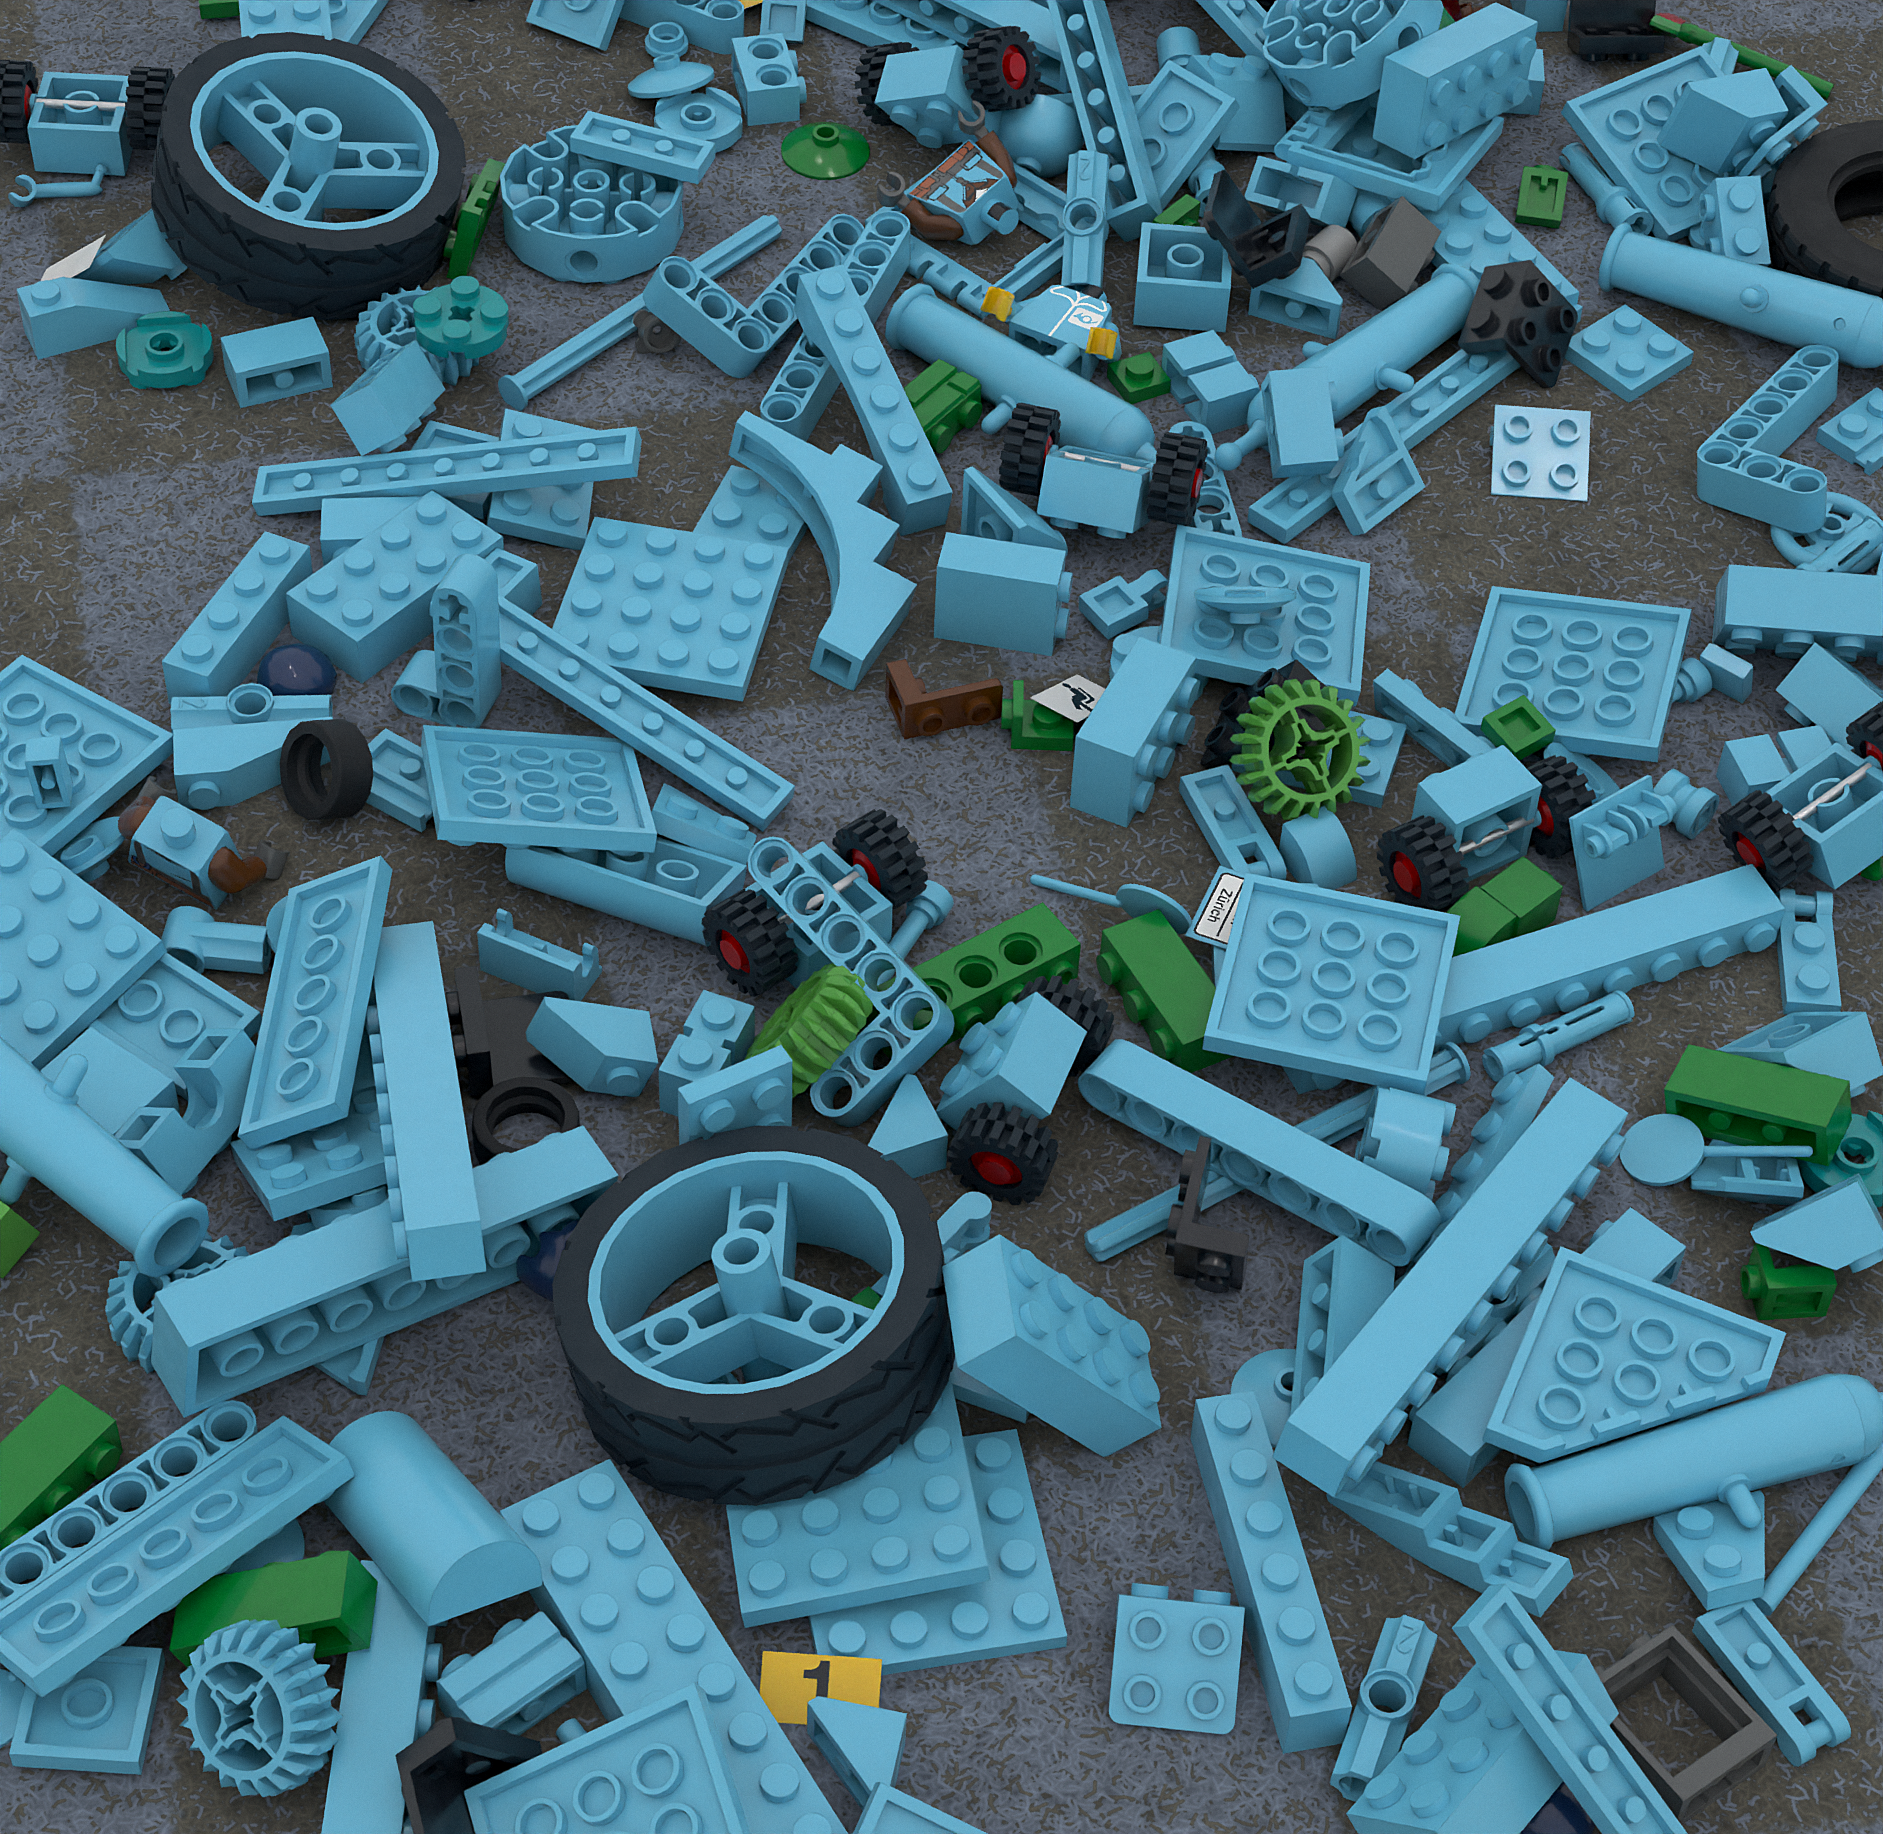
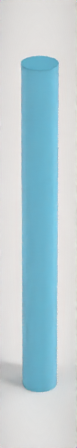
[1752,1442,1883,1616]

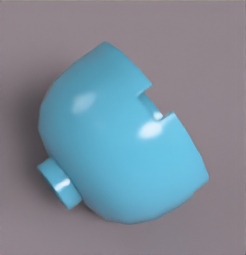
[997,94,1085,178]

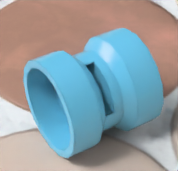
[1653,768,1720,839]

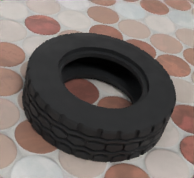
[1765,120,1883,299]

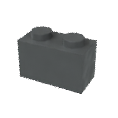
[1340,196,1441,310]

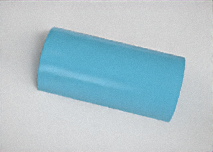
[505,837,747,947]
[324,1411,542,1626]

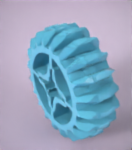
[354,285,480,386]
[105,1232,250,1374]
[176,1619,343,1797]

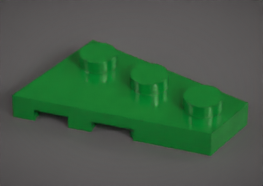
[443,158,505,279]

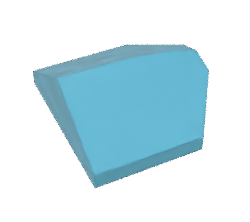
[1689,1139,1804,1206]

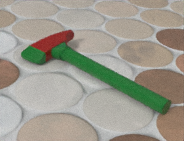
[1649,13,1835,100]

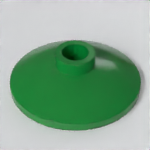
[781,122,870,180]

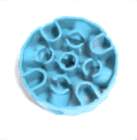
[1262,0,1444,110]
[500,125,684,284]

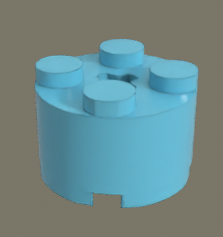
[1354,1085,1456,1201]

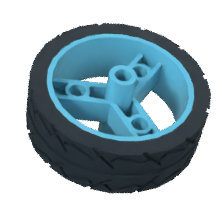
[151,32,466,320]
[552,1126,955,1506]

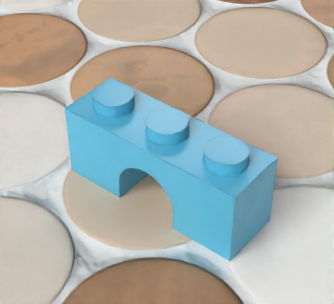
[114,1028,256,1195]

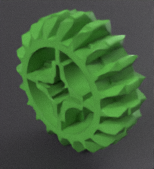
[1230,679,1371,821]
[744,963,873,1098]

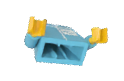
[980,285,1122,381]

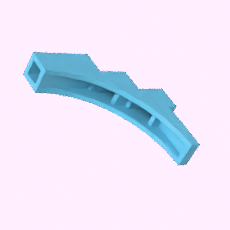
[728,410,917,691]

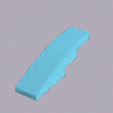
[1326,1461,1574,1617]

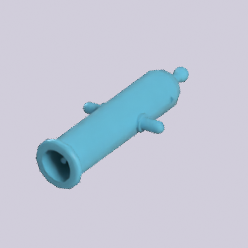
[1598,222,1883,368]
[1214,263,1480,471]
[885,283,1157,463]
[0,1036,210,1278]
[1504,1373,1883,1551]

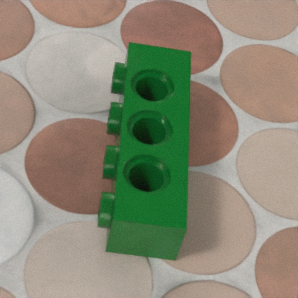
[863,902,1081,1060]

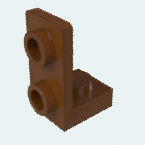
[885,659,1003,740]

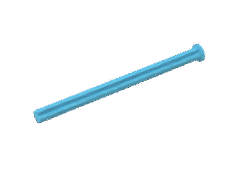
[498,215,782,411]
[1084,1042,1471,1262]

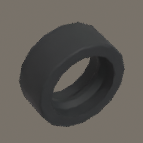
[279,719,374,820]
[472,1077,580,1165]

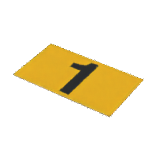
[760,1651,882,1725]

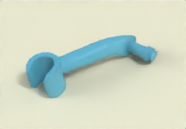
[8,164,107,207]

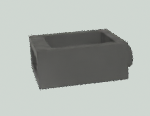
[1594,1625,1777,1825]

